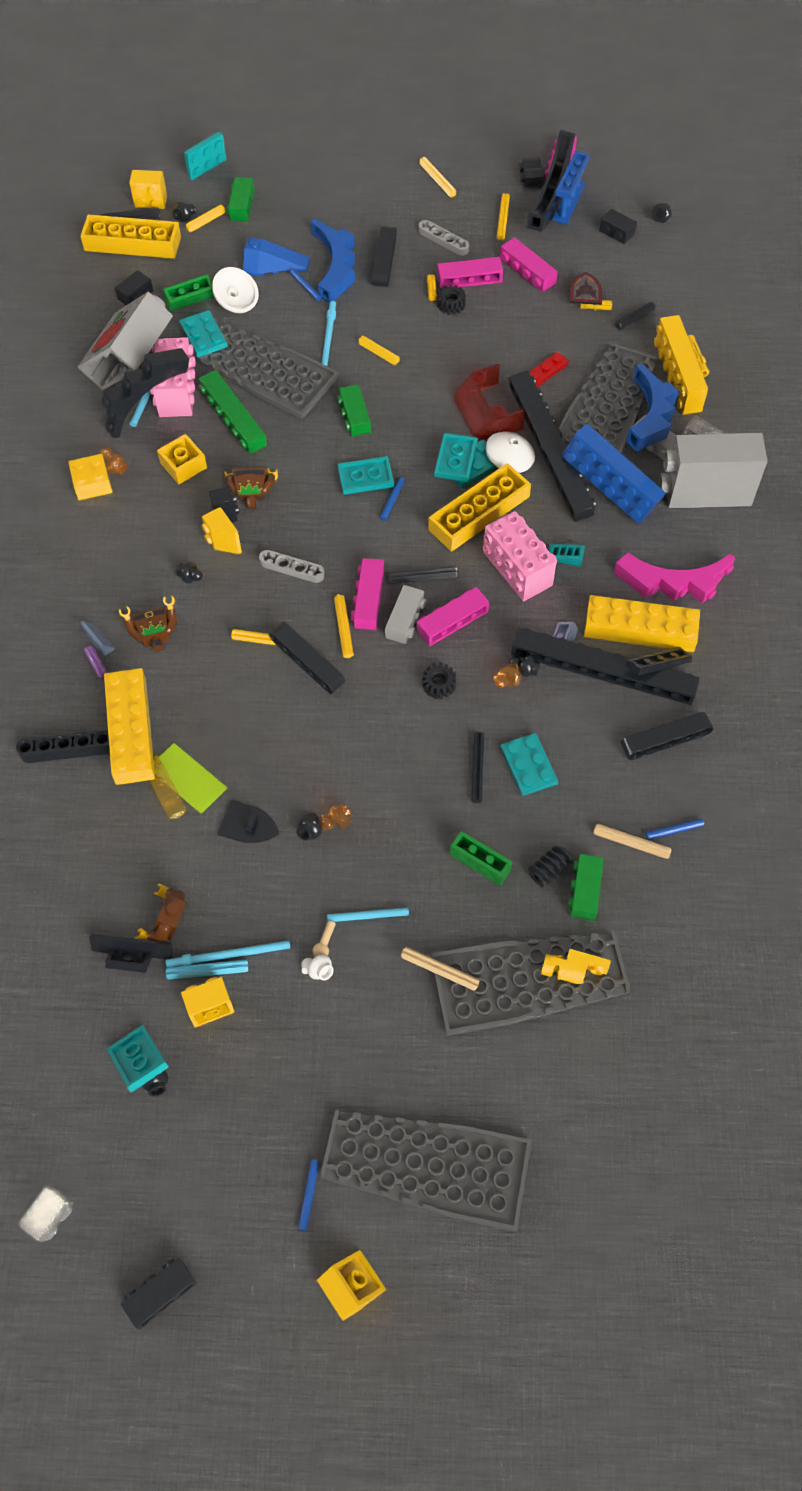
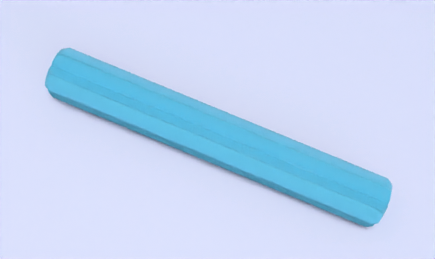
[166,960,248,980]

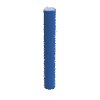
[290,268,321,301]
[380,477,405,521]
[645,818,704,840]
[298,1160,319,1231]

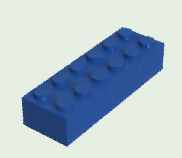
[561,424,666,524]

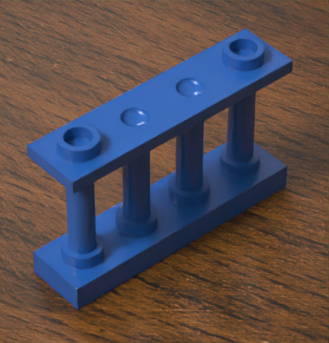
[553,151,590,224]

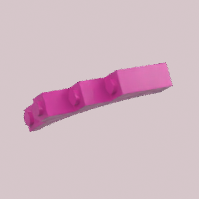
[614,553,735,604]

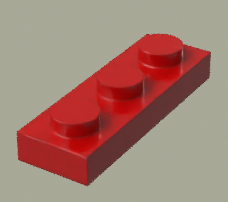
[529,351,569,388]

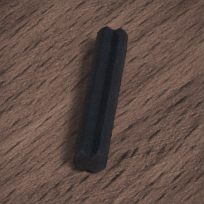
[615,302,656,330]

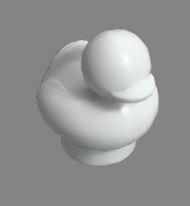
[301,954,333,980]

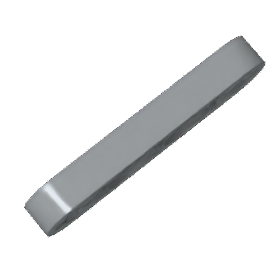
[419,220,469,256]
[259,550,325,583]

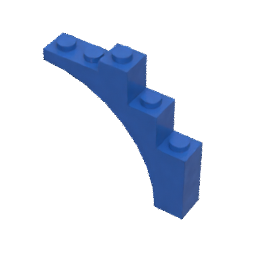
[311,218,355,303]
[626,364,679,452]

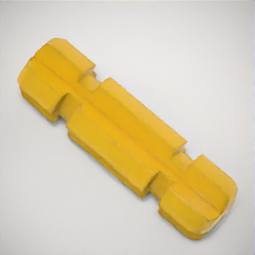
[427,274,437,301]

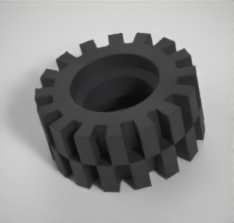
[437,284,466,315]
[422,663,456,699]

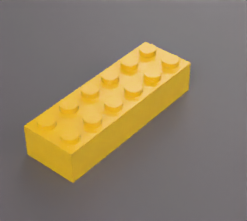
[80,215,181,259]
[654,315,708,415]
[428,463,531,552]
[584,595,700,652]
[104,668,155,785]

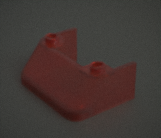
[454,364,525,441]

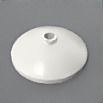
[212,267,259,313]
[485,432,535,473]

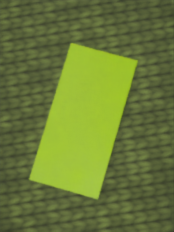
[154,743,228,814]

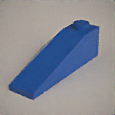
[243,238,310,276]

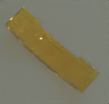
[149,750,188,821]

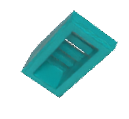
[548,544,585,567]

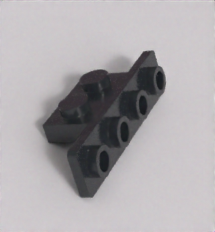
[90,934,173,973]

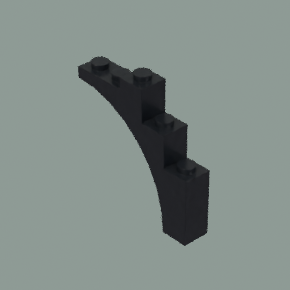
[527,130,576,232]
[101,348,189,438]

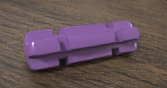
[84,646,107,678]

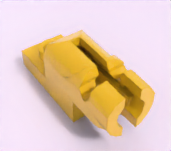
[541,949,611,984]

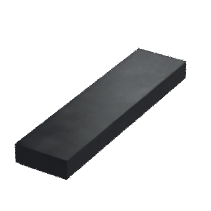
[626,647,693,675]

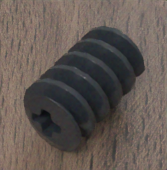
[528,845,574,887]

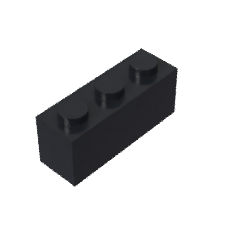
[120,1258,197,1330]

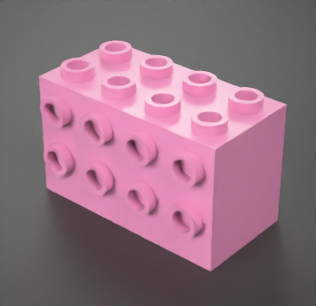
[150,337,196,417]
[483,511,557,602]

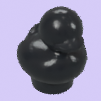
[172,202,196,222]
[652,203,672,223]
[176,562,203,584]
[509,655,540,677]
[297,813,322,841]
[142,1070,168,1097]

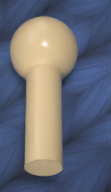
[313,921,336,957]

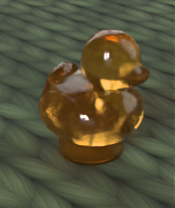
[101,448,128,474]
[494,664,521,688]
[321,803,353,830]

